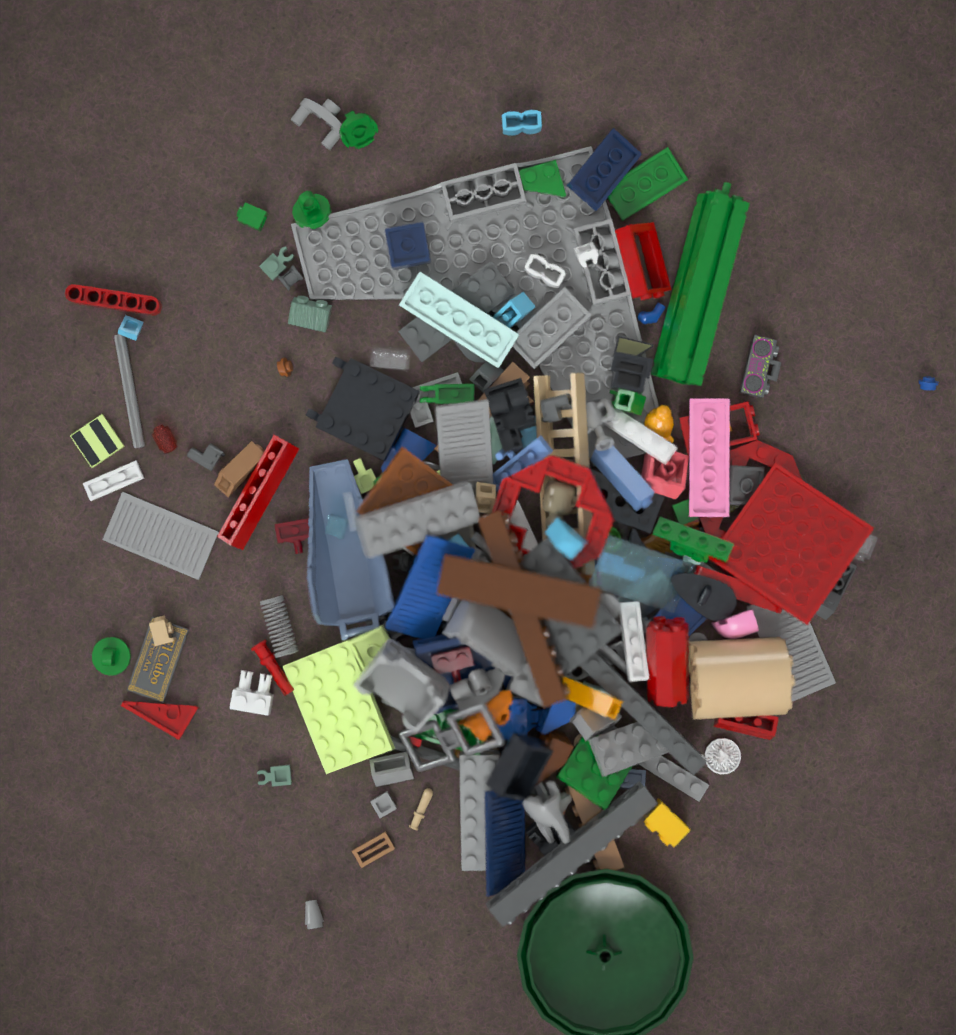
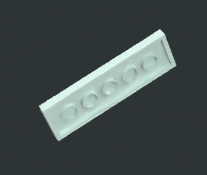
[399,272,520,368]

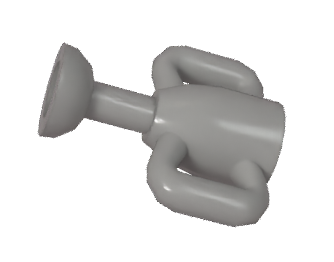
[572,399,616,451]

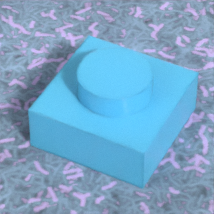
[118,315,144,341]

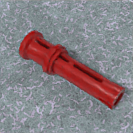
[251,639,294,696]

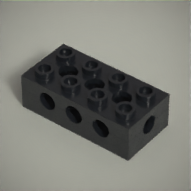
[591,469,664,533]

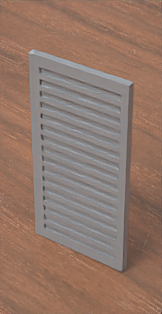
[436,399,493,494]
[103,492,219,580]
[746,605,836,702]

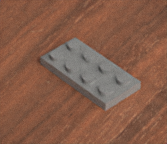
[513,287,592,369]
[588,722,668,777]

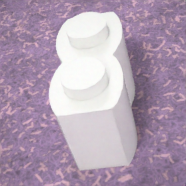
[524,254,566,288]

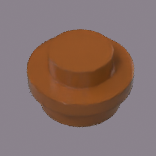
[277,358,293,377]

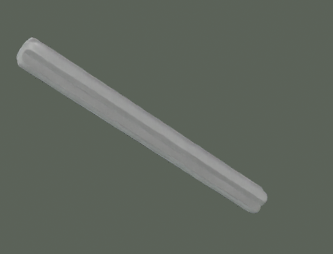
[114,334,145,448]

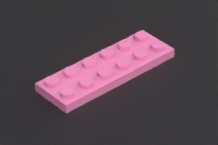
[689,399,729,517]

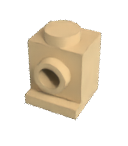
[474,482,496,514]
[149,615,177,646]

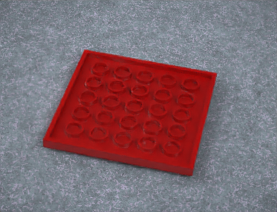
[709,462,874,625]

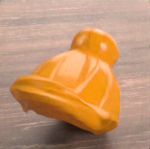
[644,405,674,443]

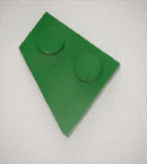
[519,160,566,198]

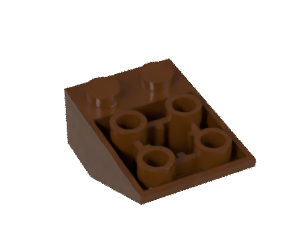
[535,729,574,786]

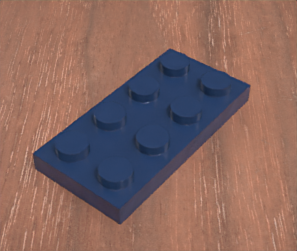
[566,128,642,211]

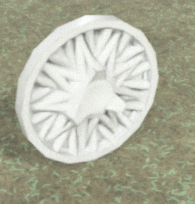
[704,738,741,774]

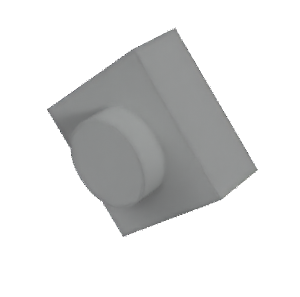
[370,791,397,818]

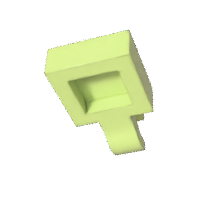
[353,458,376,494]

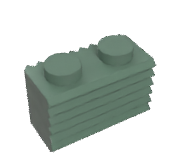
[288,296,332,332]

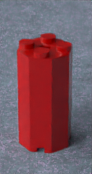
[646,616,689,707]

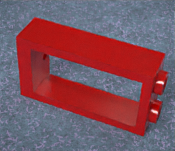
[615,222,671,301]
[679,402,760,456]

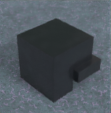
[610,351,653,394]

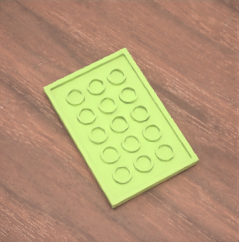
[283,639,395,774]

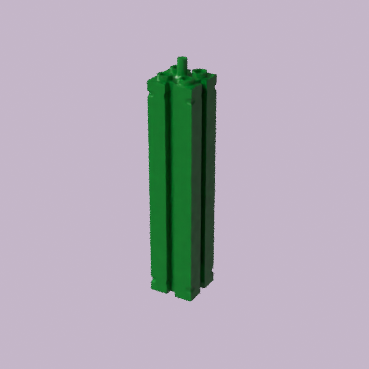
[650,182,750,386]

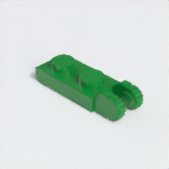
[420,384,474,404]

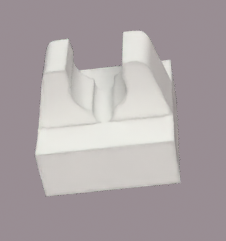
[574,242,598,268]

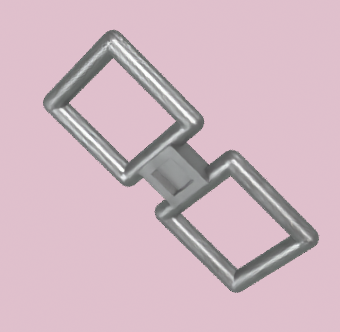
[399,703,505,772]

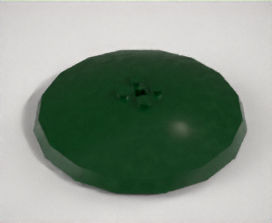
[517,869,694,1035]

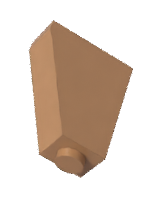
[214,441,264,498]

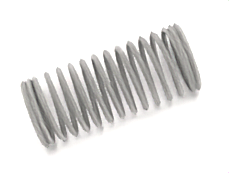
[260,595,299,658]

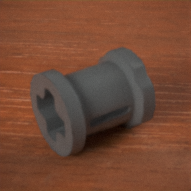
[278,266,303,291]

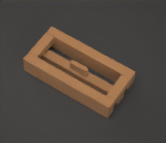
[352,831,395,868]

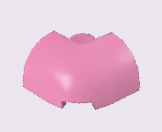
[711,609,759,639]

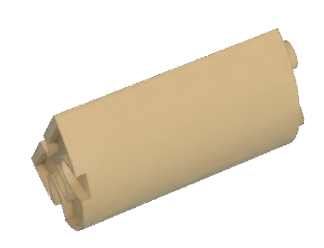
[689,637,795,719]

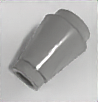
[305,900,324,929]

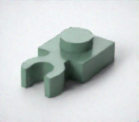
[259,246,294,281]
[257,764,292,787]

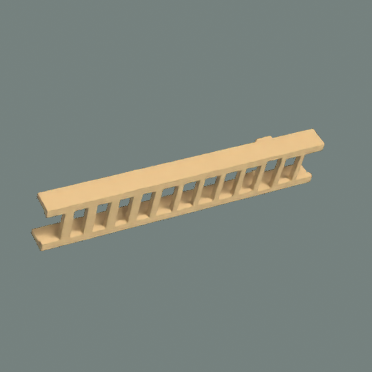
[533,373,596,586]

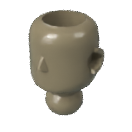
[543,480,577,528]

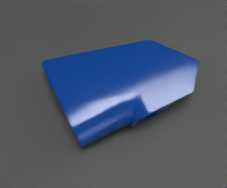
[381,428,436,472]

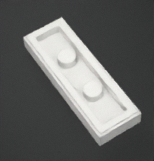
[83,461,144,501]

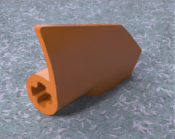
[459,690,513,741]

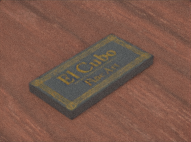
[127,617,190,703]

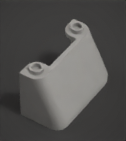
[443,600,525,676]
[353,639,450,733]

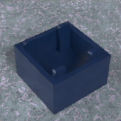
[385,222,431,270]

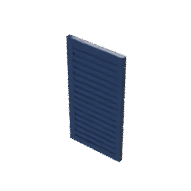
[485,790,525,897]

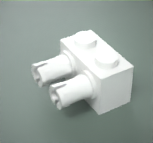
[230,670,274,716]

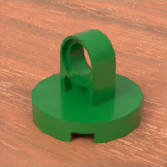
[339,111,378,149]
[292,191,332,229]
[92,637,131,676]

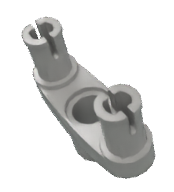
[291,98,342,150]

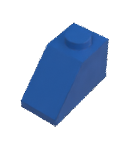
[536,699,576,734]

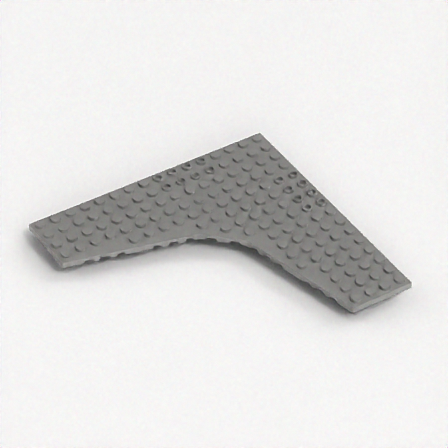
[291,146,659,466]

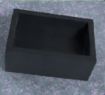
[486,733,554,801]

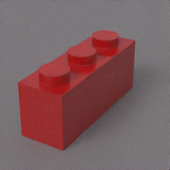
[713,715,779,740]

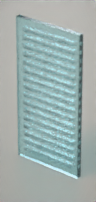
[589,535,694,613]

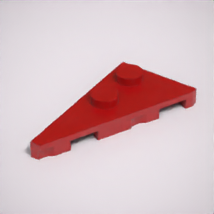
[121,701,199,740]

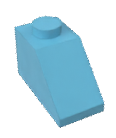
[493,292,535,328]
[545,517,588,560]

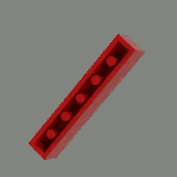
[217,435,299,550]

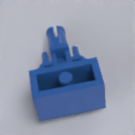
[497,697,543,740]

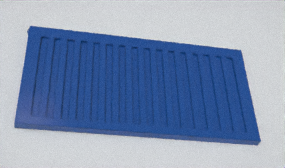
[385,534,475,639]

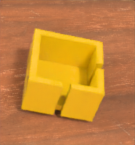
[643,798,690,847]

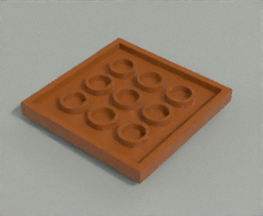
[356,447,453,556]

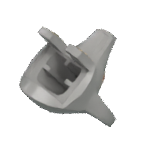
[523,781,572,843]

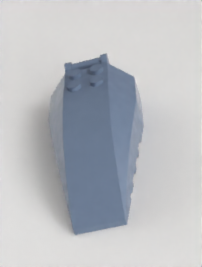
[307,459,395,641]

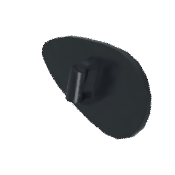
[671,573,736,621]

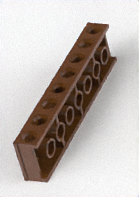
[436,555,602,629]

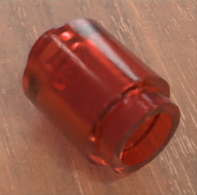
[151,424,178,455]

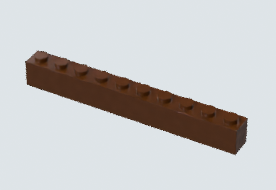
[478,510,570,707]

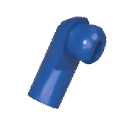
[638,303,666,324]

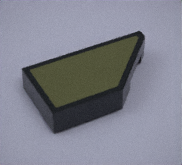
[615,336,654,356]

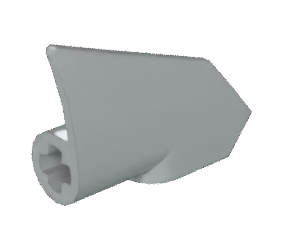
[450,669,505,719]

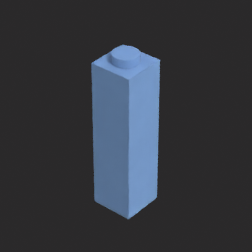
[591,446,655,511]

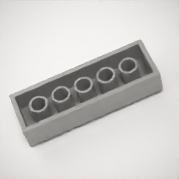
[354,482,480,558]
[460,750,500,871]

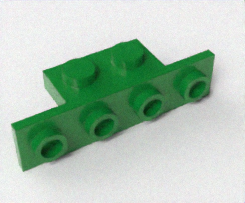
[653,517,734,563]

